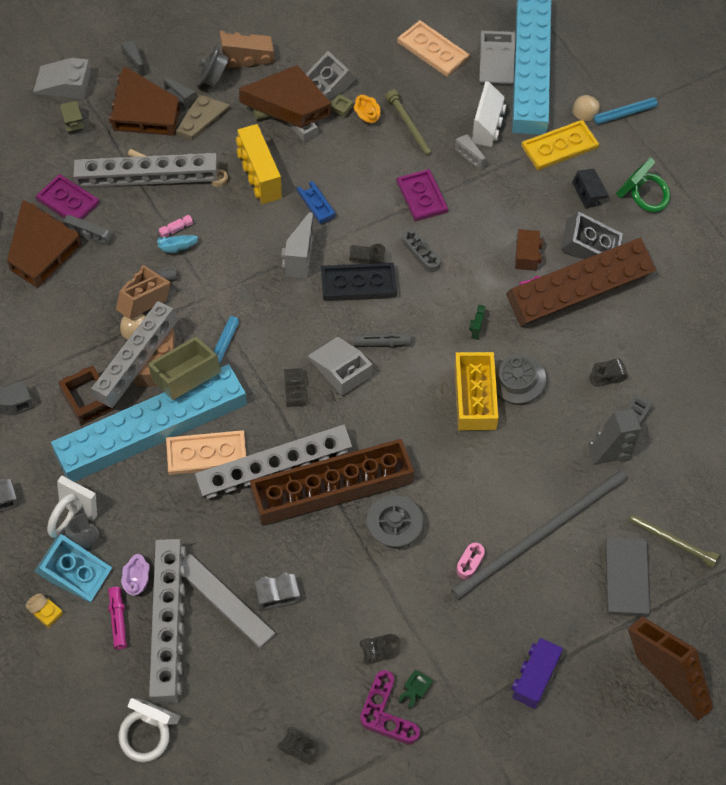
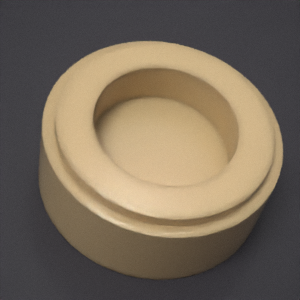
[210,169,228,187]
[26,593,47,613]

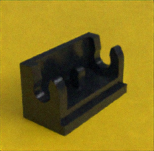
[572,169,608,209]

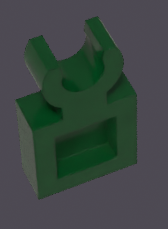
[469,304,486,340]
[399,669,433,709]

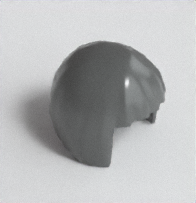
[65,514,99,549]

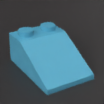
[34,534,112,602]

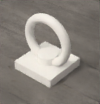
[47,476,97,538]
[119,699,180,762]

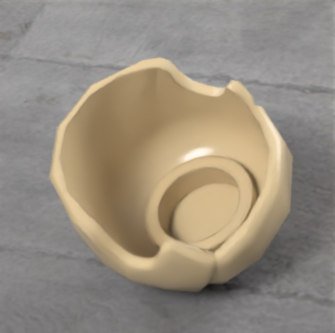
[572,95,600,121]
[120,313,146,340]

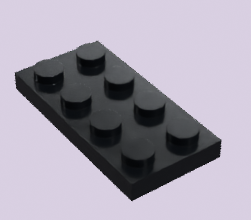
[321,262,397,300]

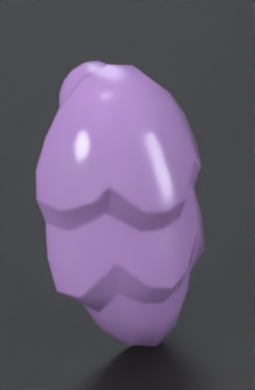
[121,554,150,596]

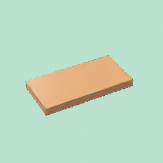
[397,20,470,77]
[166,430,246,475]

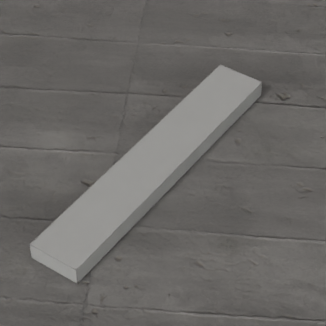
[182,554,275,649]

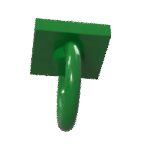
[615,157,670,213]

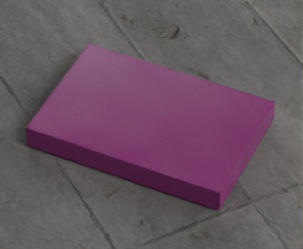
[396,169,448,222]
[35,174,100,220]

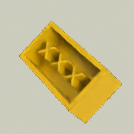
[235,124,282,204]
[454,352,498,430]

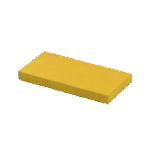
[521,120,599,171]

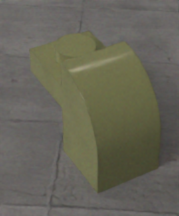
[60,101,84,132]

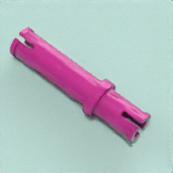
[108,587,127,650]

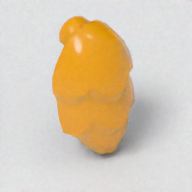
[353,95,380,124]

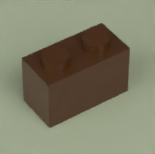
[515,229,543,271]

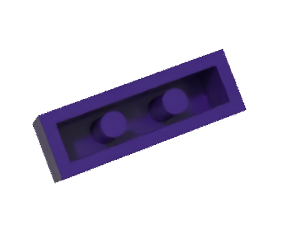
[511,638,563,709]

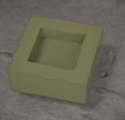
[331,95,353,117]

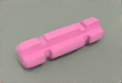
[159,215,193,238]

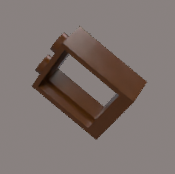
[58,366,115,426]

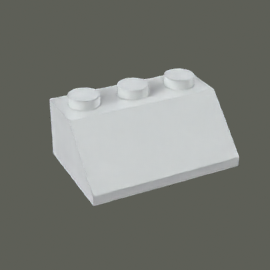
[472,81,506,147]

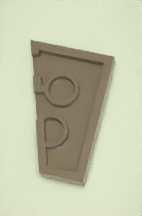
[176,94,230,140]

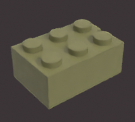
[148,336,221,400]

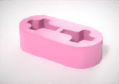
[457,543,485,579]

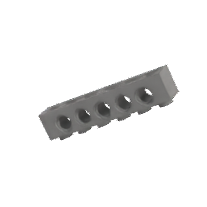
[91,301,178,408]

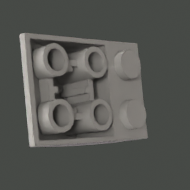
[479,31,515,84]
[307,337,372,396]

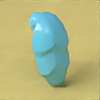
[157,235,198,253]

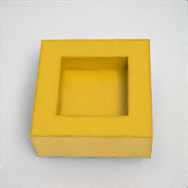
[33,598,63,629]

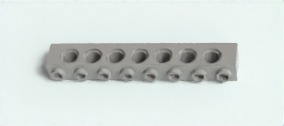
[73,153,218,187]
[194,424,352,499]
[149,539,186,704]

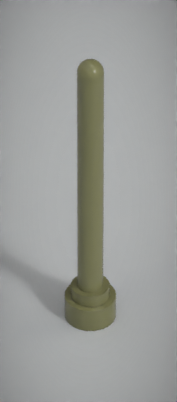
[385,89,431,155]
[629,515,720,569]

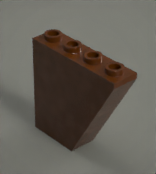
[239,65,331,128]
[109,67,180,136]
[7,200,81,289]
[628,616,713,721]

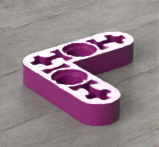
[360,670,420,745]

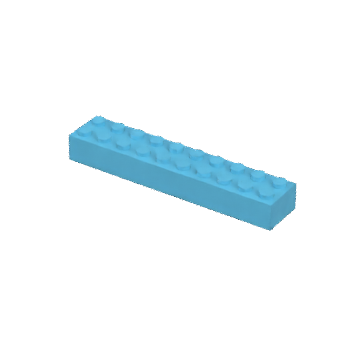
[512,0,551,135]
[51,364,247,482]

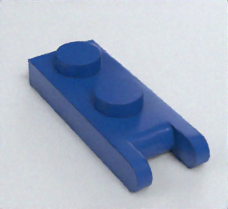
[296,181,335,224]

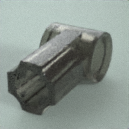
[349,243,386,263]

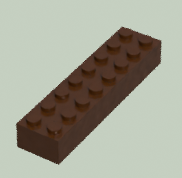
[506,237,656,327]
[250,439,414,525]

